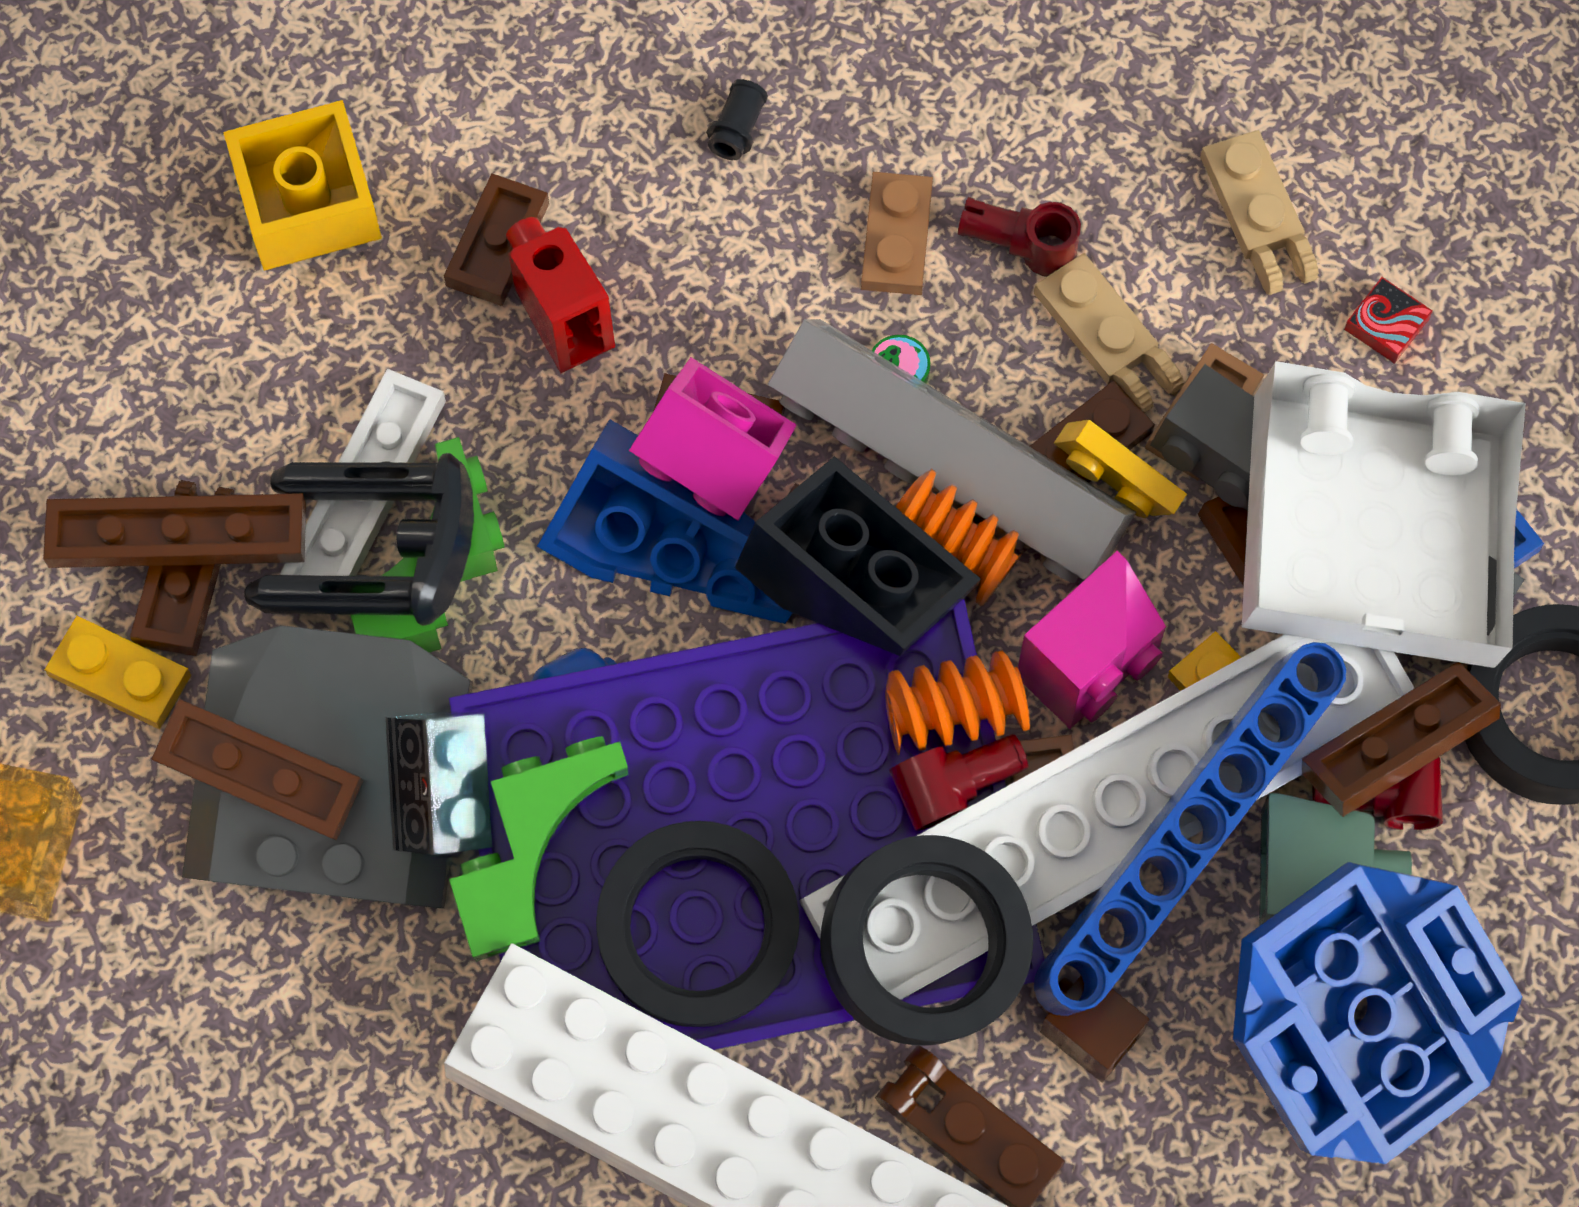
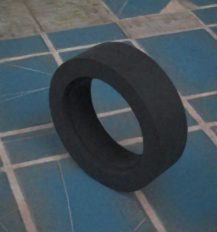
[1465,604,1579,805]
[596,821,800,1027]
[820,835,1033,1046]

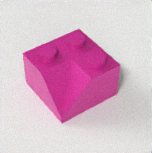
[629,357,797,520]
[1018,551,1166,729]

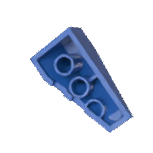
[537,419,792,624]

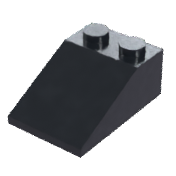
[734,456,981,656]

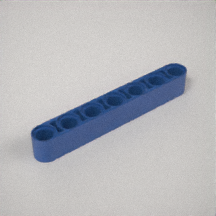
[1034,642,1346,1016]

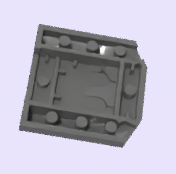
[182,625,473,908]

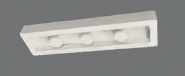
[280,369,446,615]

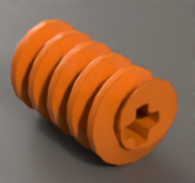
[895,468,1023,606]
[885,650,1030,755]

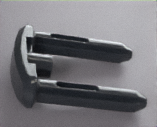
[244,453,474,626]

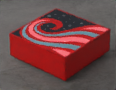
[1344,277,1433,364]

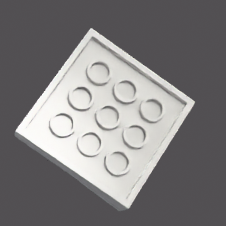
[1242,361,1526,668]

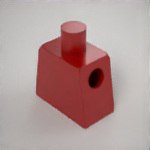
[506,217,615,374]

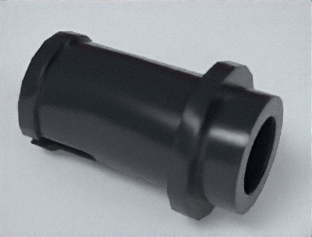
[706,79,768,160]

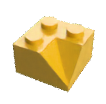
[223,100,382,271]

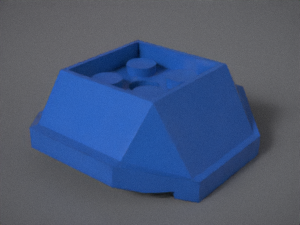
[1233,862,1523,1164]

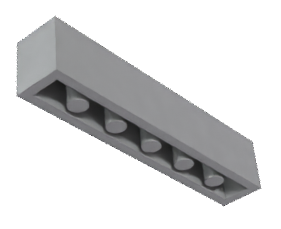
[767,319,1136,583]

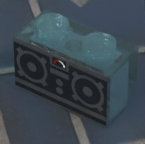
[385,712,492,855]

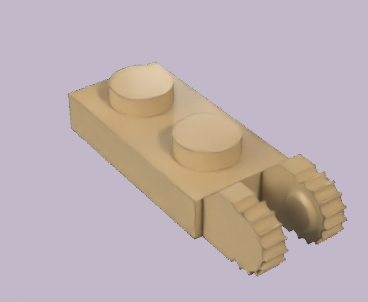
[1200,130,1319,295]
[1034,253,1185,413]

